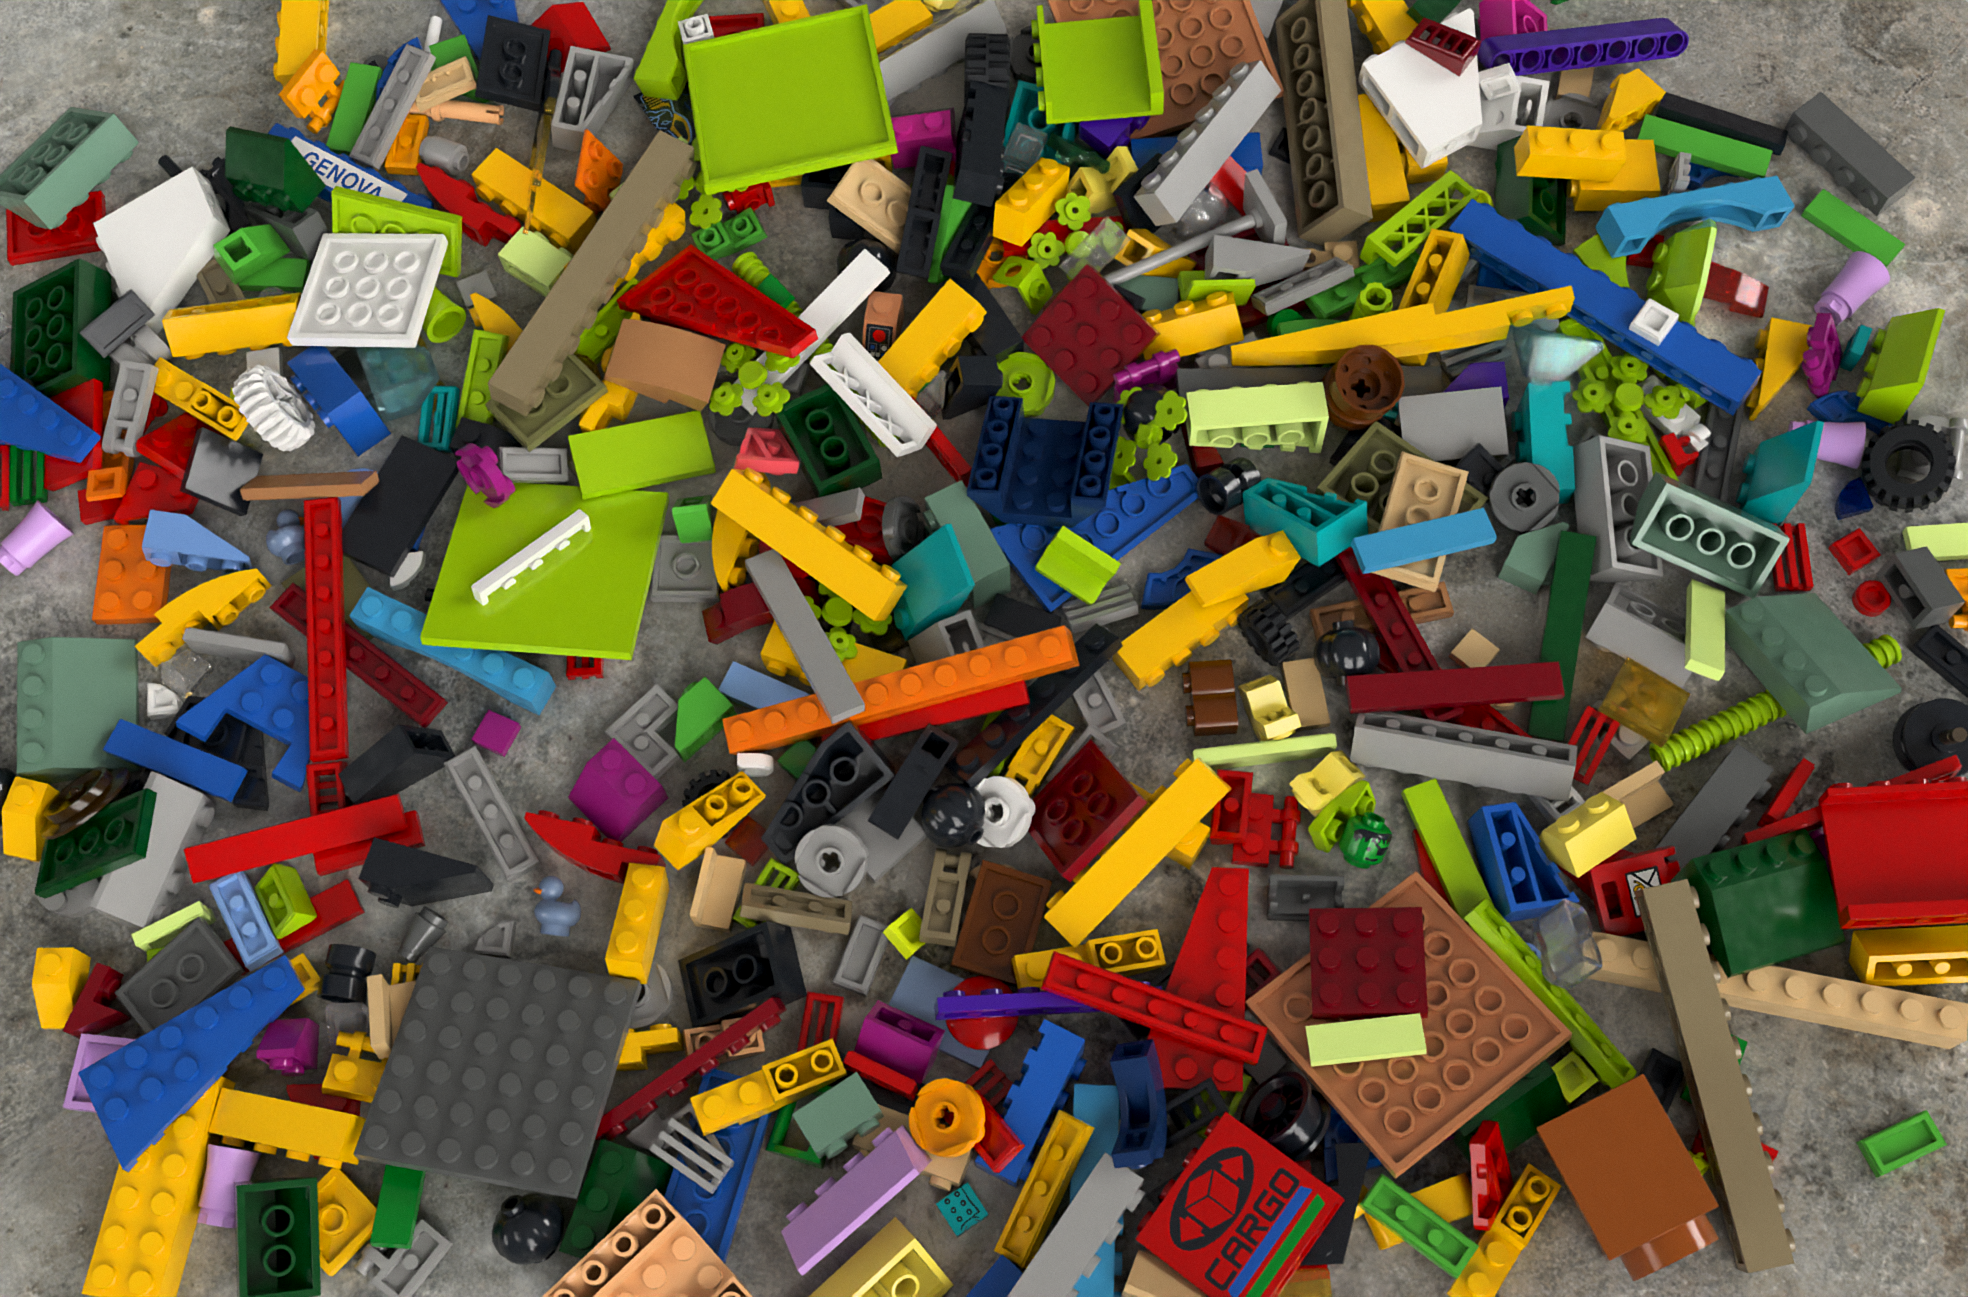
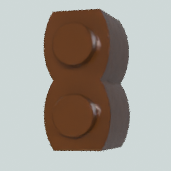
[1182,659,1238,736]

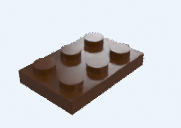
[950,860,1052,987]

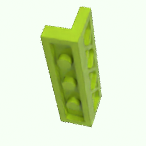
[1359,170,1480,267]

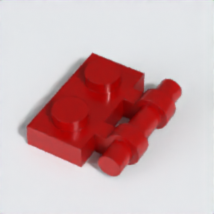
[1231,793,1301,869]

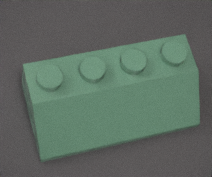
[1630,471,1790,599]

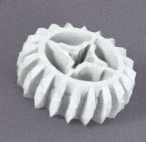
[232,364,315,452]

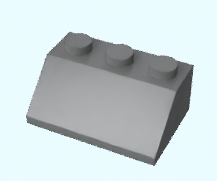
[1585,583,1692,689]

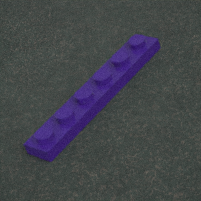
[934,981,1162,1020]

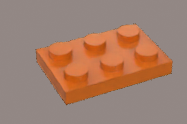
[92,524,172,625]

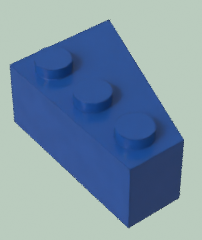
[287,346,391,457]
[1467,802,1580,922]

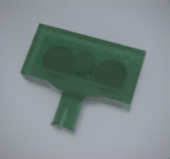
[1046,133,1110,174]

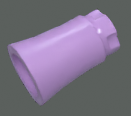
[1814,251,1890,326]
[1788,420,1866,469]
[0,500,74,576]
[197,1144,262,1228]

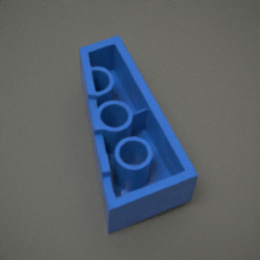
[975,1019,1087,1188]

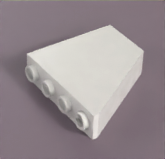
[1357,8,1482,169]
[93,166,230,335]

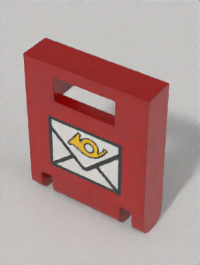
[1587,845,1680,936]

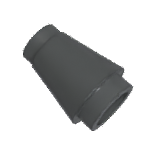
[398,906,448,963]

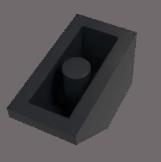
[937,356,1003,420]

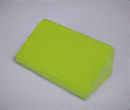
[254,863,317,939]

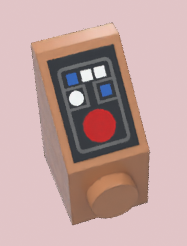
[862,291,905,362]

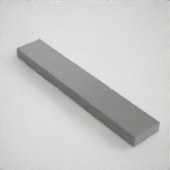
[745,549,865,724]

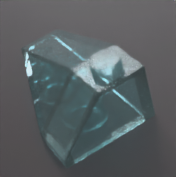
[1512,327,1604,386]
[355,344,440,423]

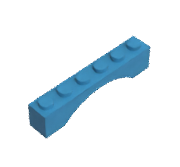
[1595,176,1795,258]
[349,587,556,716]

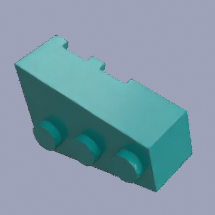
[1511,381,1575,504]
[1243,477,1368,567]

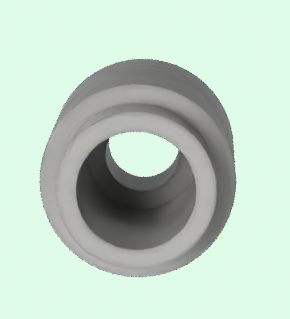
[419,135,469,176]

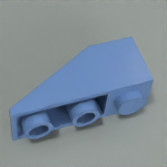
[142,510,252,575]

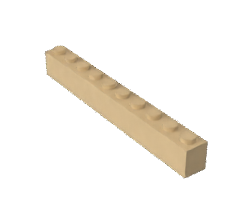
[1574,930,1968,1049]

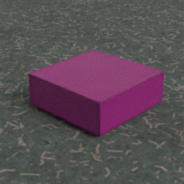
[471,709,521,757]

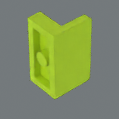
[1177,271,1256,306]
[1035,526,1121,605]

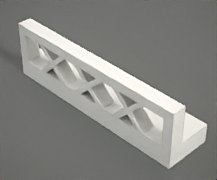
[809,333,937,457]
[471,509,591,606]

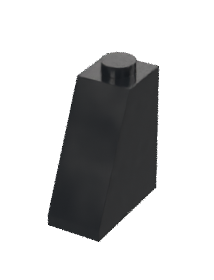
[338,724,455,804]

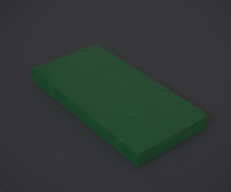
[35,788,157,899]

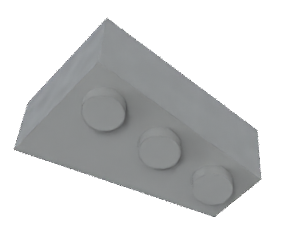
[551,46,634,152]

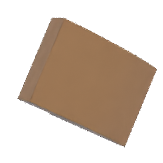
[603,318,726,412]

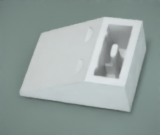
[1468,76,1550,151]

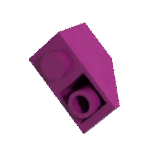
[256,1018,319,1077]

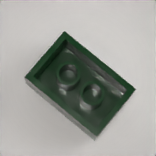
[775,384,882,498]

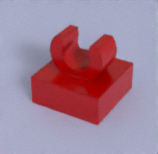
[1658,432,1699,477]

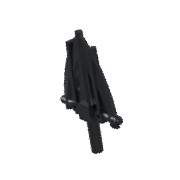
[158,155,253,237]

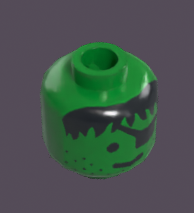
[1339,812,1392,869]

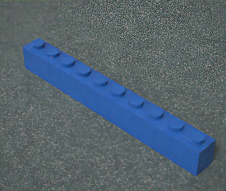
[1448,199,1762,416]

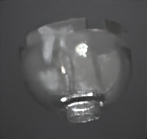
[1168,181,1229,242]

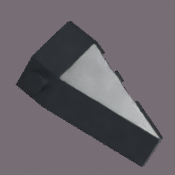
[761,720,895,865]

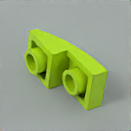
[1308,780,1376,853]

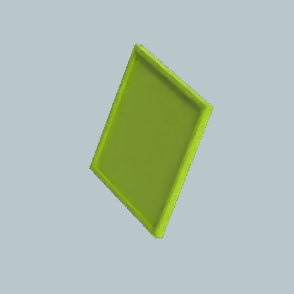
[682,4,898,195]
[420,483,669,660]

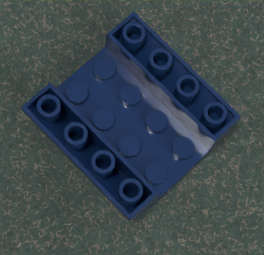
[967,396,1124,528]

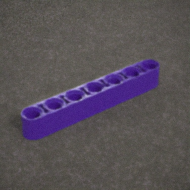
[1477,18,1689,76]

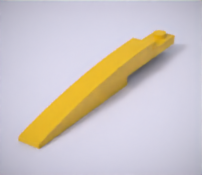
[1230,286,1575,366]

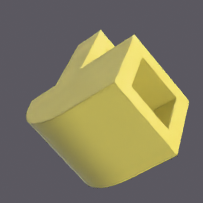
[1067,146,1139,214]
[1238,674,1301,741]
[1289,750,1366,817]

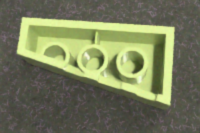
[1184,381,1329,453]

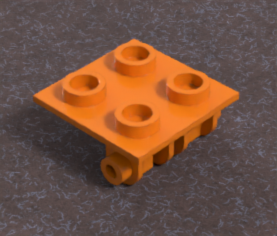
[574,129,623,216]

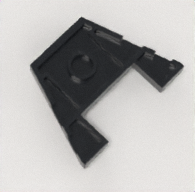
[129,696,269,811]
[1299,1142,1371,1266]

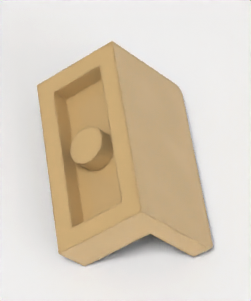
[1603,760,1673,830]
[690,847,747,933]
[367,974,416,1059]

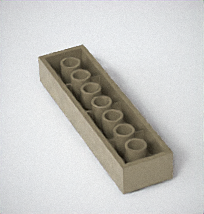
[1275,0,1373,246]

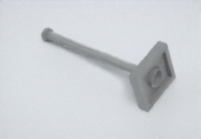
[1103,169,1287,286]

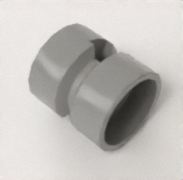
[108,324,174,368]

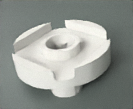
[975,776,1035,848]

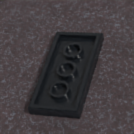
[342,435,459,578]

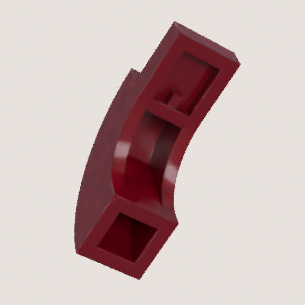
[702,578,822,645]

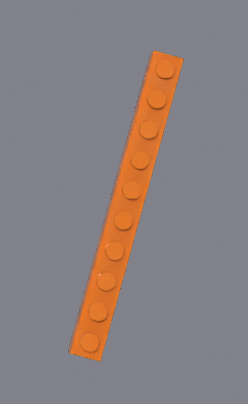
[722,625,1080,756]

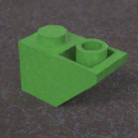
[213,224,290,285]

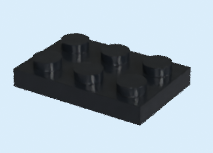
[475,15,551,112]

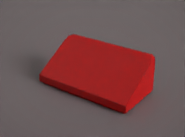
[1210,769,1253,845]

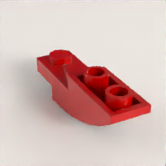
[416,162,521,247]
[524,810,666,884]

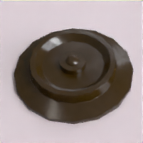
[40,767,130,840]

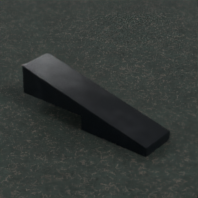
[895,146,953,279]

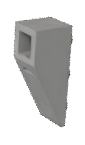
[1205,234,1311,286]

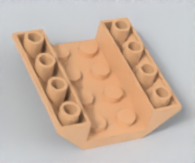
[542,1189,753,1297]

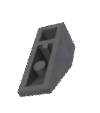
[244,201,330,261]

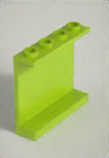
[1031,0,1164,124]

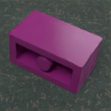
[854,1000,945,1084]

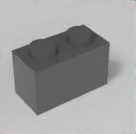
[1876,546,1965,630]

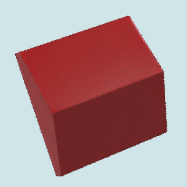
[530,2,611,73]

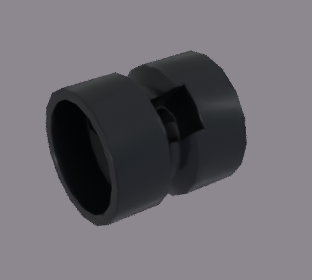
[1197,457,1262,515]
[317,944,377,1006]

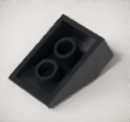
[358,837,494,908]
[678,921,807,1028]

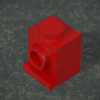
[722,182,775,215]

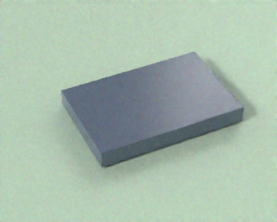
[888,956,991,1070]

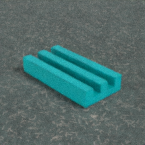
[417,386,460,453]

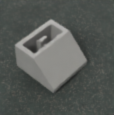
[908,609,985,665]

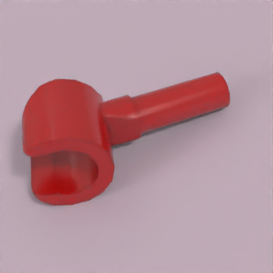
[143,392,168,436]

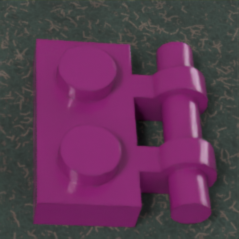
[1802,313,1843,399]
[1113,349,1180,404]

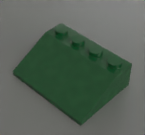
[10,258,112,398]
[1671,828,1845,978]

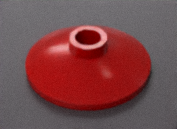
[946,976,1019,1050]

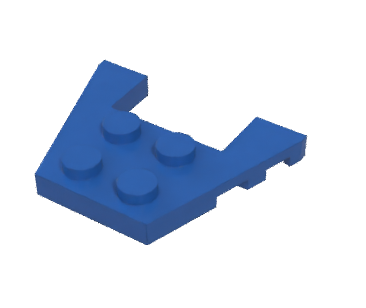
[176,654,310,792]

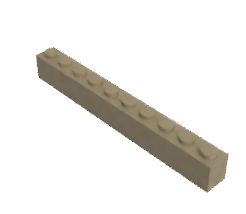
[488,130,697,417]
[1634,879,1796,1273]

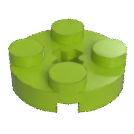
[995,352,1055,417]

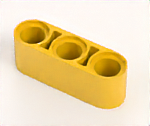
[1364,1173,1473,1250]

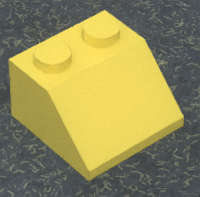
[1539,792,1637,878]

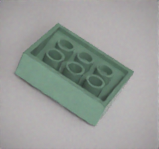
[0,107,139,230]
[1725,593,1902,734]
[16,637,140,784]

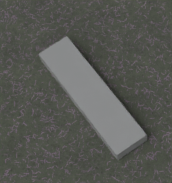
[349,44,436,170]
[444,746,542,882]

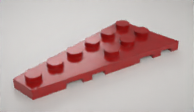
[616,244,818,358]
[1147,867,1249,1093]

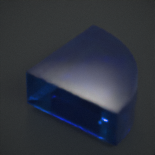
[1835,477,1874,520]

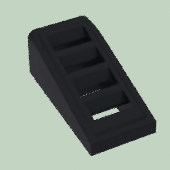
[1165,1077,1230,1150]

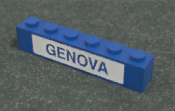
[268,123,435,210]

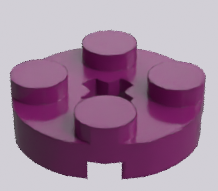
[455,443,515,508]

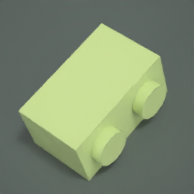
[498,226,574,297]

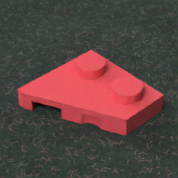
[734,427,800,476]

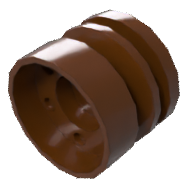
[1321,345,1405,431]

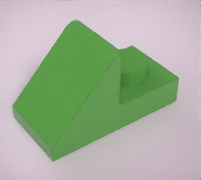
[672,495,713,543]

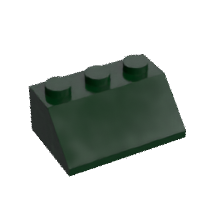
[225,126,326,213]
[1494,135,1567,246]
[1451,1060,1569,1165]
[559,1139,674,1260]
[234,1177,321,1297]

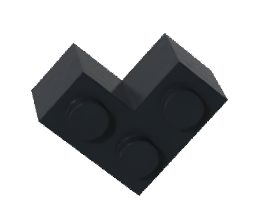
[801,163,865,240]

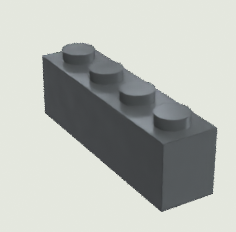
[1784,92,1916,216]
[1654,743,1774,870]

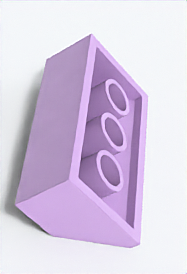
[781,1125,932,1276]

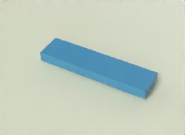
[1351,508,1497,574]

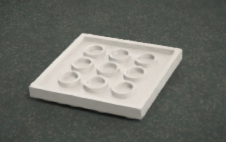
[287,233,449,348]

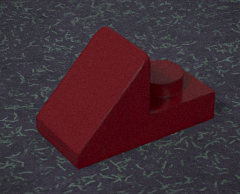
[62,962,131,1039]

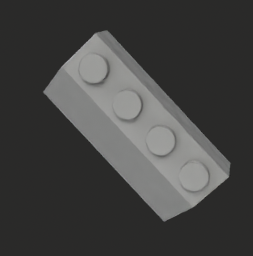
[1573,435,1664,583]
[89,771,216,931]

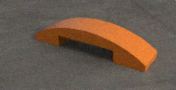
[86,390,135,502]

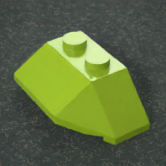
[1646,218,1717,327]

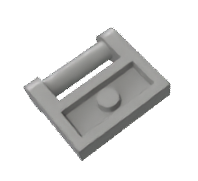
[1896,410,1968,487]

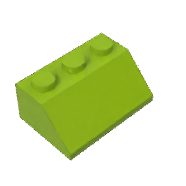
[1856,308,1945,425]

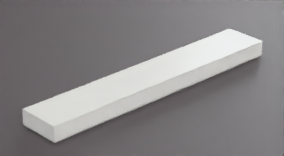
[734,249,890,415]

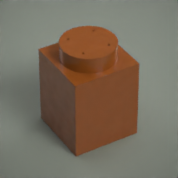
[1536,1074,1719,1281]

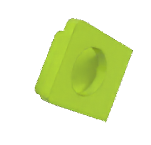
[992,255,1053,315]

